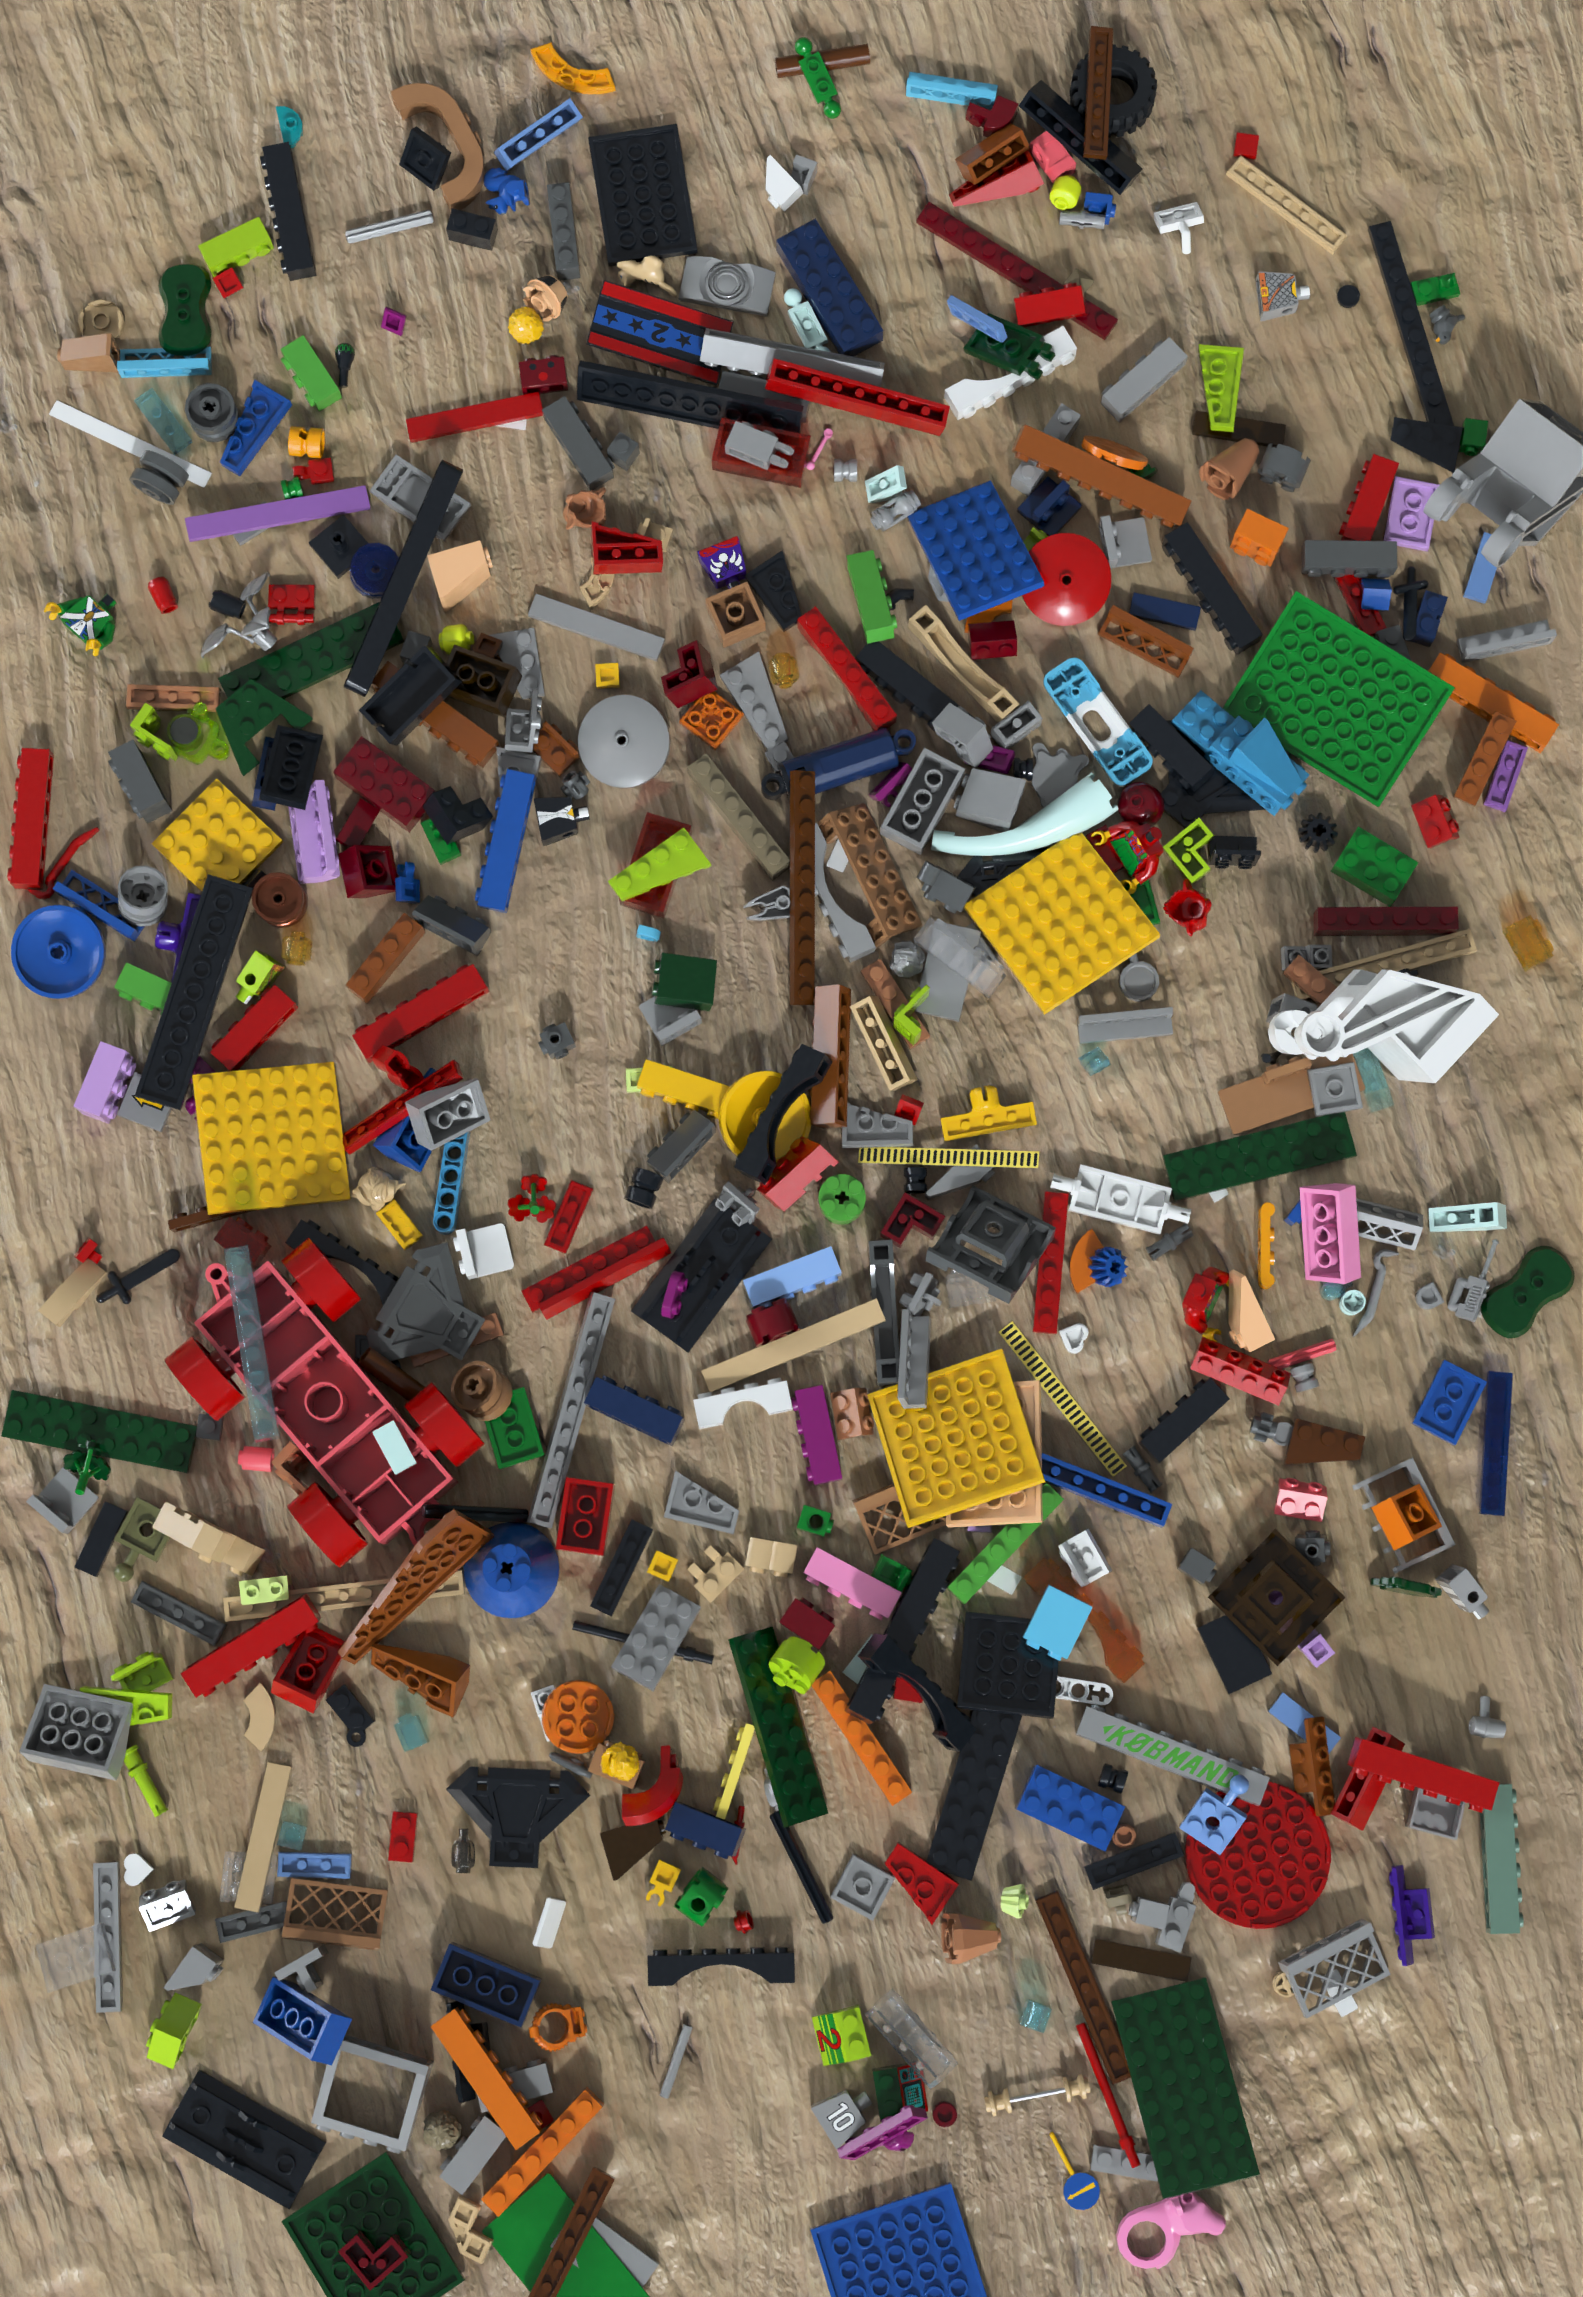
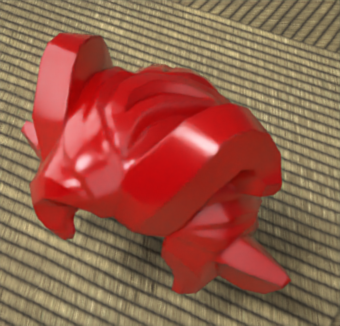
[1163,879,1212,936]

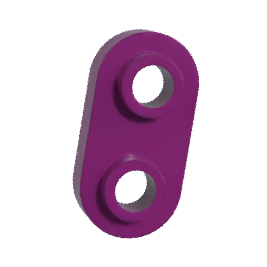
[661,1271,688,1319]

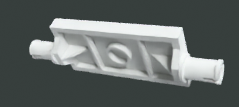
[1050,1164,1192,1235]

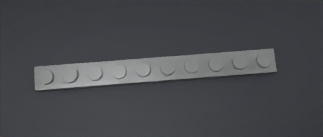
[527,1292,615,1528]

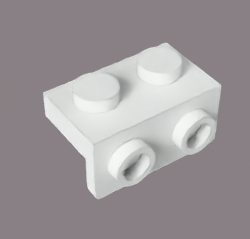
[1058,1529,1112,1588]

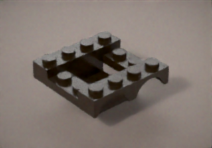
[1208,1529,1346,1666]

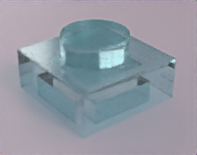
[1078,1047,1111,1076]
[277,1821,308,1851]

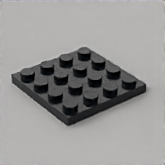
[957,1612,1059,1719]

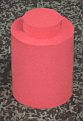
[238,1446,275,1472]

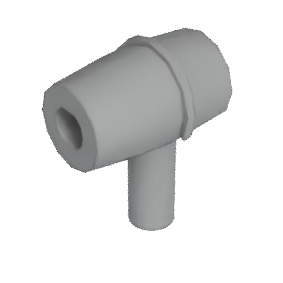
[1469,1696,1506,1738]

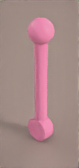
[806,428,833,470]

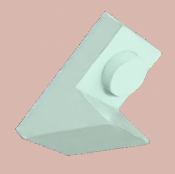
[865,465,907,503]

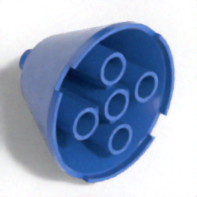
[464,1522,559,1618]

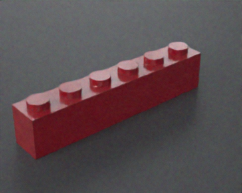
[1314,906,1459,936]

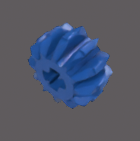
[1088,1247,1129,1287]

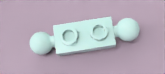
[784,288,831,352]

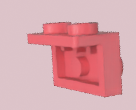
[1274,1478,1327,1522]

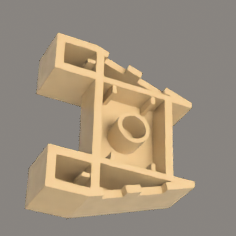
[152,1501,266,1576]

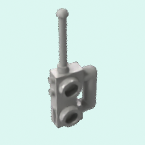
[1447,1239,1499,1323]

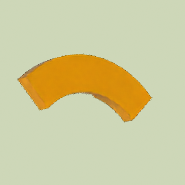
[530,42,616,94]

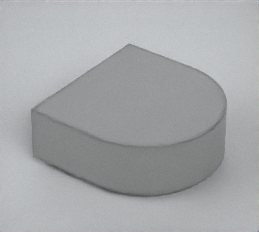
[1415,1282,1444,1310]

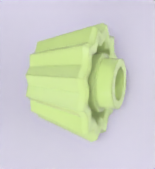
[1000,1884,1029,1918]

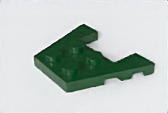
[215,679,313,776]

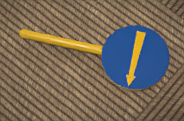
[1049,2132,1100,2210]

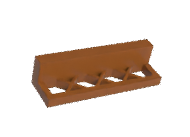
[1098,605,1194,678]

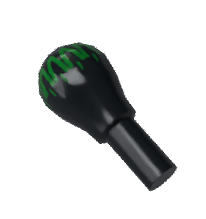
[335,343,355,388]

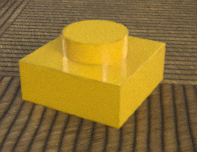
[595,663,620,689]
[647,1550,678,1582]

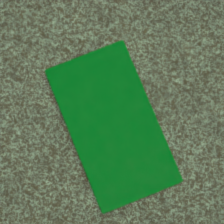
[482,2173,650,2297]

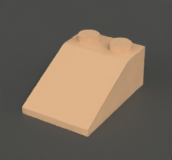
[1228,1269,1275,1352]

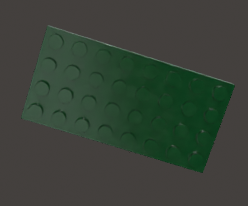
[1111,1977,1260,2200]

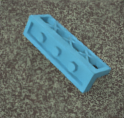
[906,72,998,109]
[117,347,212,378]

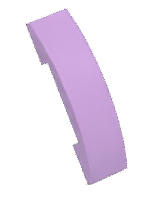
[1269,1590,1335,1668]

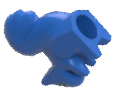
[484,168,530,215]

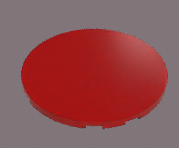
[1185,1782,1331,1929]

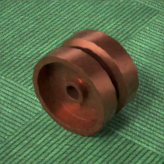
[252,872,308,928]

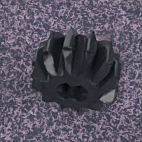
[1298,813,1338,853]

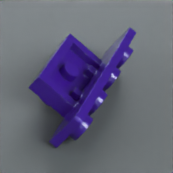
[1389,1865,1435,1966]

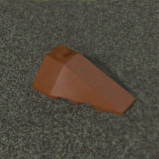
[371,1644,470,1717]

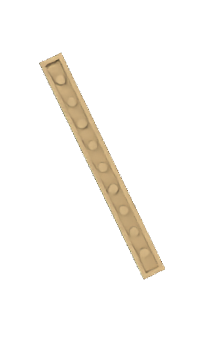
[223,1570,465,1622]

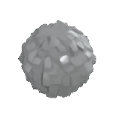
[890,941,926,978]

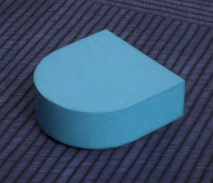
[636,924,661,942]

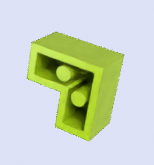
[1163,818,1214,885]
[146,1992,202,2069]

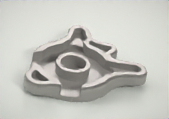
[1031,743,1089,808]

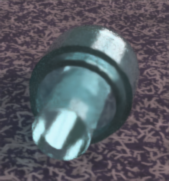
[1320,1281,1353,1301]

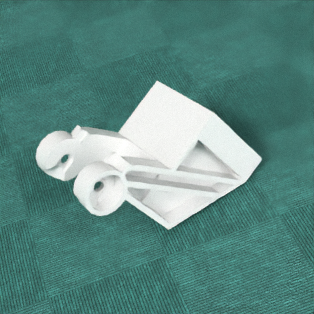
[1268,969,1499,1083]

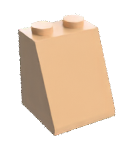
[427,540,493,612]

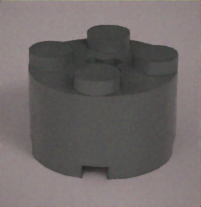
[1258,443,1311,492]

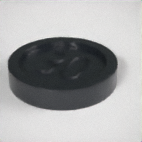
[1337,285,1360,308]

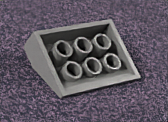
[19,1684,133,1781]

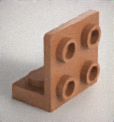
[271,1441,309,1495]

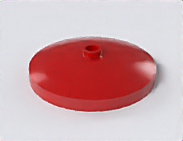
[1022,533,1111,626]

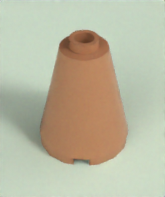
[1199,438,1259,500]

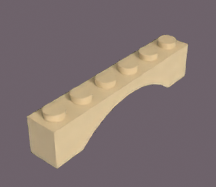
[908,605,1019,723]

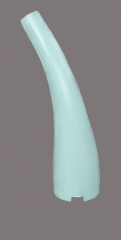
[931,772,1119,856]

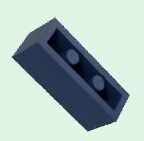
[665,1802,746,1859]

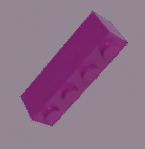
[791,1385,842,1486]

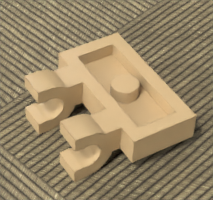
[687,1545,744,1603]

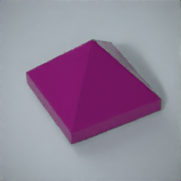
[381,307,407,336]

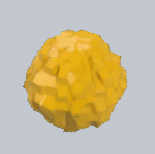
[508,307,544,344]
[600,1742,640,1781]

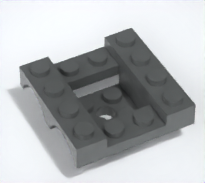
[925,1185,1056,1304]

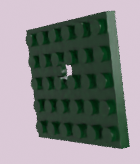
[281,2151,465,2297]

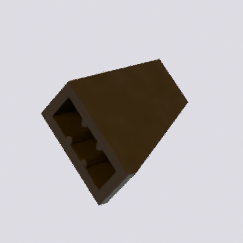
[600,1819,666,1881]

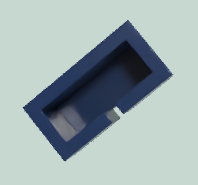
[1408,590,1448,647]

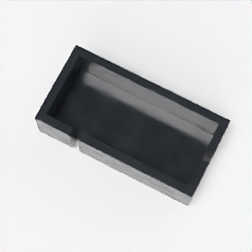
[359,645,462,746]

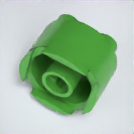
[818,1174,866,1225]

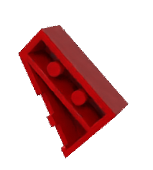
[591,521,663,575]

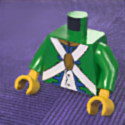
[44,594,117,656]

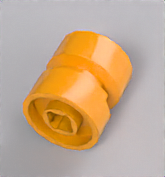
[288,426,325,458]

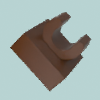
[472,633,503,659]

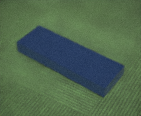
[1129,592,1201,631]

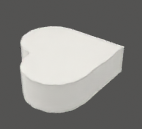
[1059,1323,1089,1354]
[124,1853,154,1886]

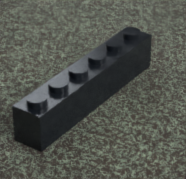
[1019,80,1143,195]
[260,142,317,281]
[1162,522,1263,655]
[855,641,975,746]

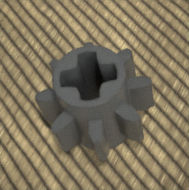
[560,771,590,800]
[1250,1412,1278,1443]

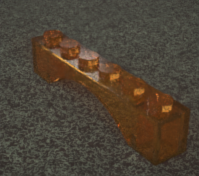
[1022,1558,1145,1684]

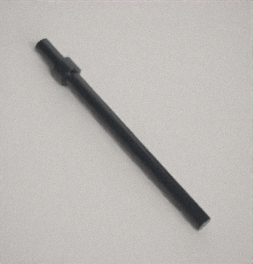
[572,1621,714,1665]

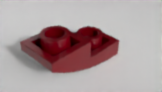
[336,798,380,848]

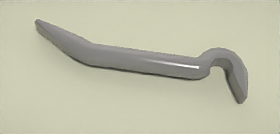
[1352,1249,1399,1337]

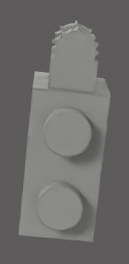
[725,421,794,470]
[1155,1882,1196,1953]

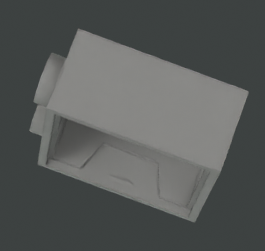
[1405,1787,1465,1840]

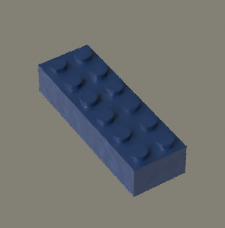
[776,218,883,357]

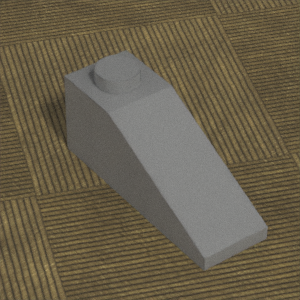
[925,1145,995,1200]

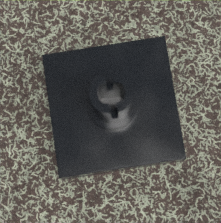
[399,126,451,191]
[308,514,373,579]

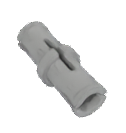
[1059,210,1106,229]

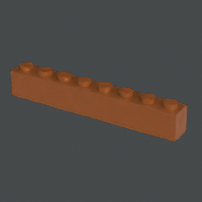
[1011,424,1192,529]

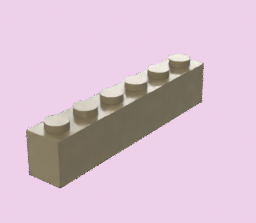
[688,753,790,881]

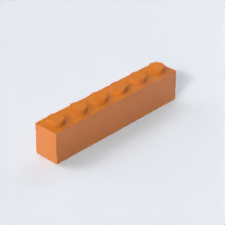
[1429,652,1559,753]
[812,1671,912,1806]
[430,2007,543,2150]
[481,2087,604,2217]

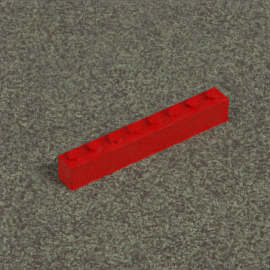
[765,358,950,436]

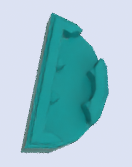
[276,106,303,149]

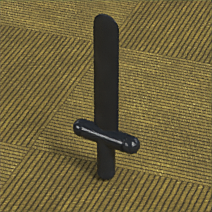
[1393,566,1429,640]
[96,1249,180,1304]

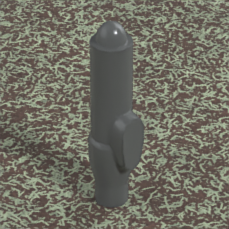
[549,1752,593,1779]

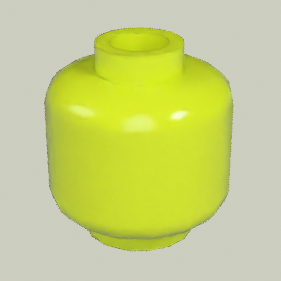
[1049,175,1081,210]
[439,624,474,655]

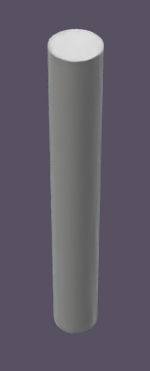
[659,2024,693,2099]

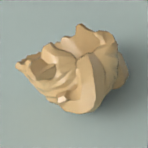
[350,1166,406,1211]

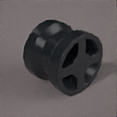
[1013,758,1033,781]

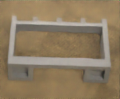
[1352,1458,1455,1574]

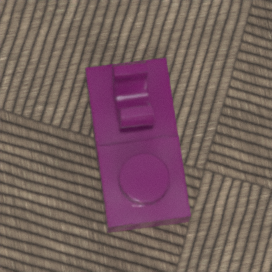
[964,745,1015,774]
[868,762,912,807]

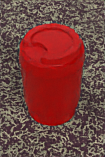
[148,576,178,614]

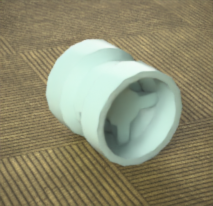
[1339,1290,1366,1316]

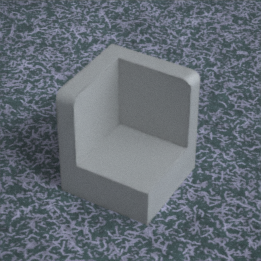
[791,154,817,195]

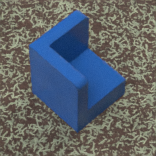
[1361,578,1392,610]

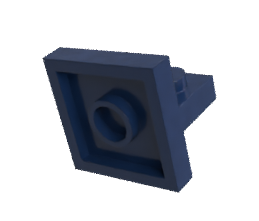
[1017,476,1082,536]

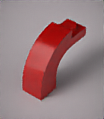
[622,1745,683,1826]

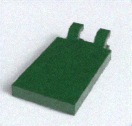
[963,313,1055,380]

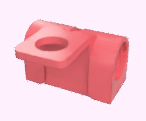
[1029,131,1076,183]

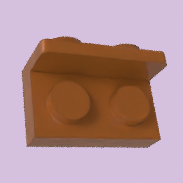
[532,721,579,777]

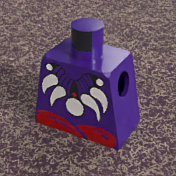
[697,536,746,589]

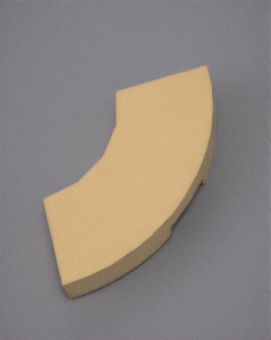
[579,557,615,609]
[243,1683,275,1752]

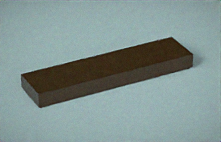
[1192,411,1286,448]
[1091,1939,1192,1982]

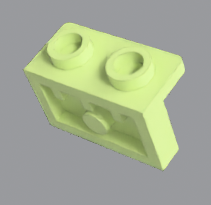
[239,1575,292,1605]

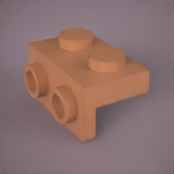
[830,1388,874,1440]

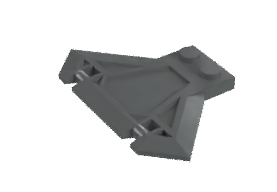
[366,1242,486,1361]

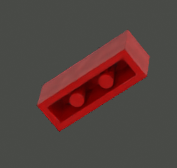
[1014,283,1088,327]

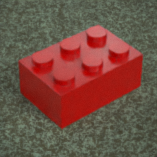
[555,1477,615,1557]

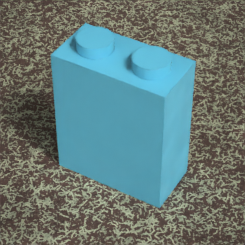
[1023,1584,1093,1661]

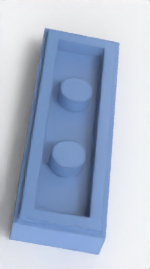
[947,295,1007,343]
[1463,532,1497,604]
[1268,1692,1341,1753]
[277,1852,352,1879]

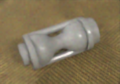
[870,490,921,532]

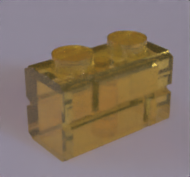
[1503,915,1554,972]

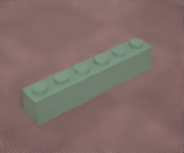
[1480,1784,1524,1934]

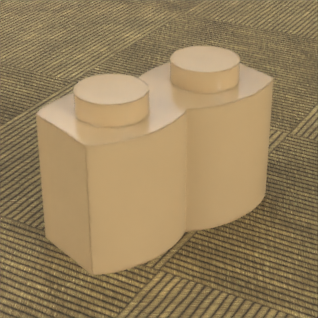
[745,1537,798,1578]

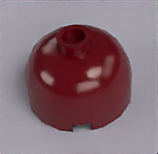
[1118,782,1164,826]

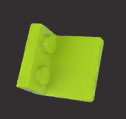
[130,702,178,761]
[893,984,930,1046]

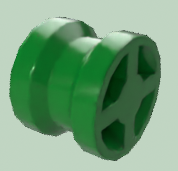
[281,476,304,500]

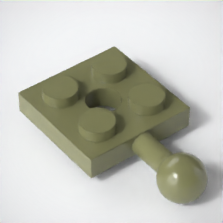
[114,1497,170,1582]

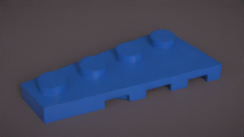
[220,380,292,476]

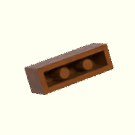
[955,123,1030,185]

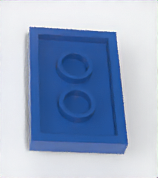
[1411,1360,1487,1446]

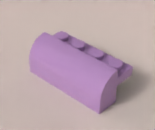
[288,780,340,884]

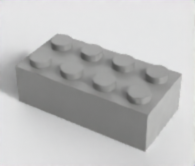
[880,748,965,855]

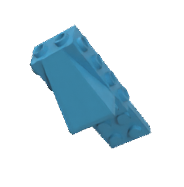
[1171,690,1309,816]

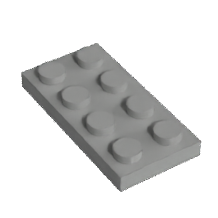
[611,1584,701,1692]

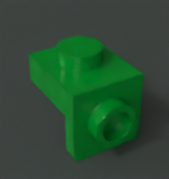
[871,1554,912,1592]

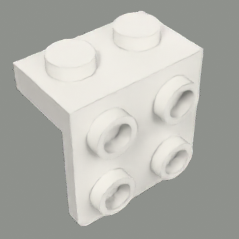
[453,1223,514,1280]

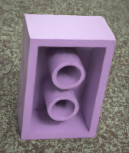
[73,1041,136,1124]

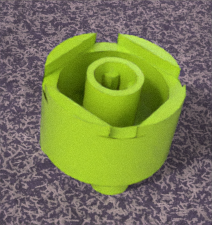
[769,1636,825,1694]

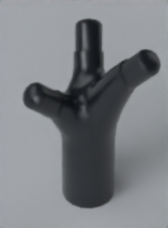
[1261,1051,1282,1065]

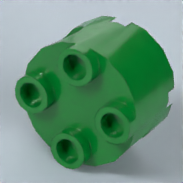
[673,1867,729,1927]

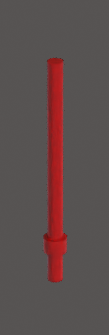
[1076,2022,1141,2168]

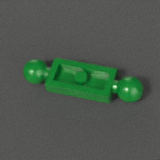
[795,37,841,119]

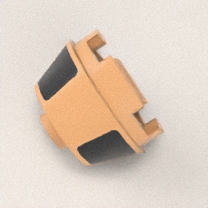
[523,275,568,322]

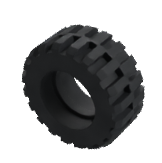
[1069,44,1157,138]

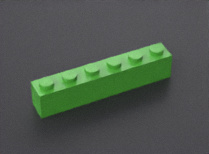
[947,1483,1064,1605]

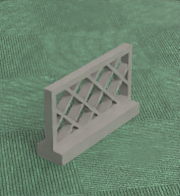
[1278,1919,1391,2018]

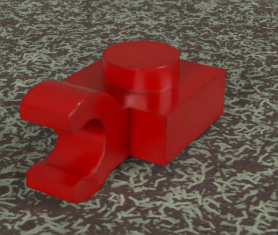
[293,457,334,485]

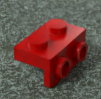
[1411,794,1460,848]

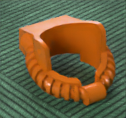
[529,2003,587,2052]

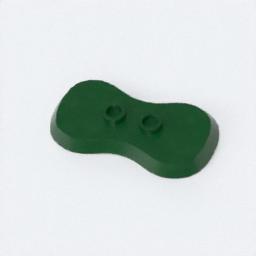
[158,264,211,356]
[1481,1246,1575,1338]

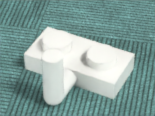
[1154,202,1204,254]

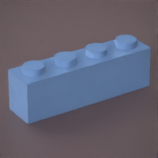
[493,98,583,172]

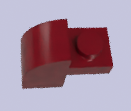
[966,95,1019,137]

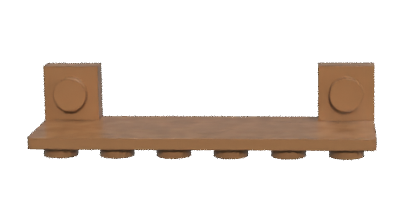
[817,803,922,947]

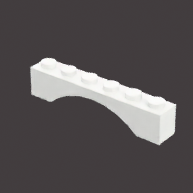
[944,326,1077,420]

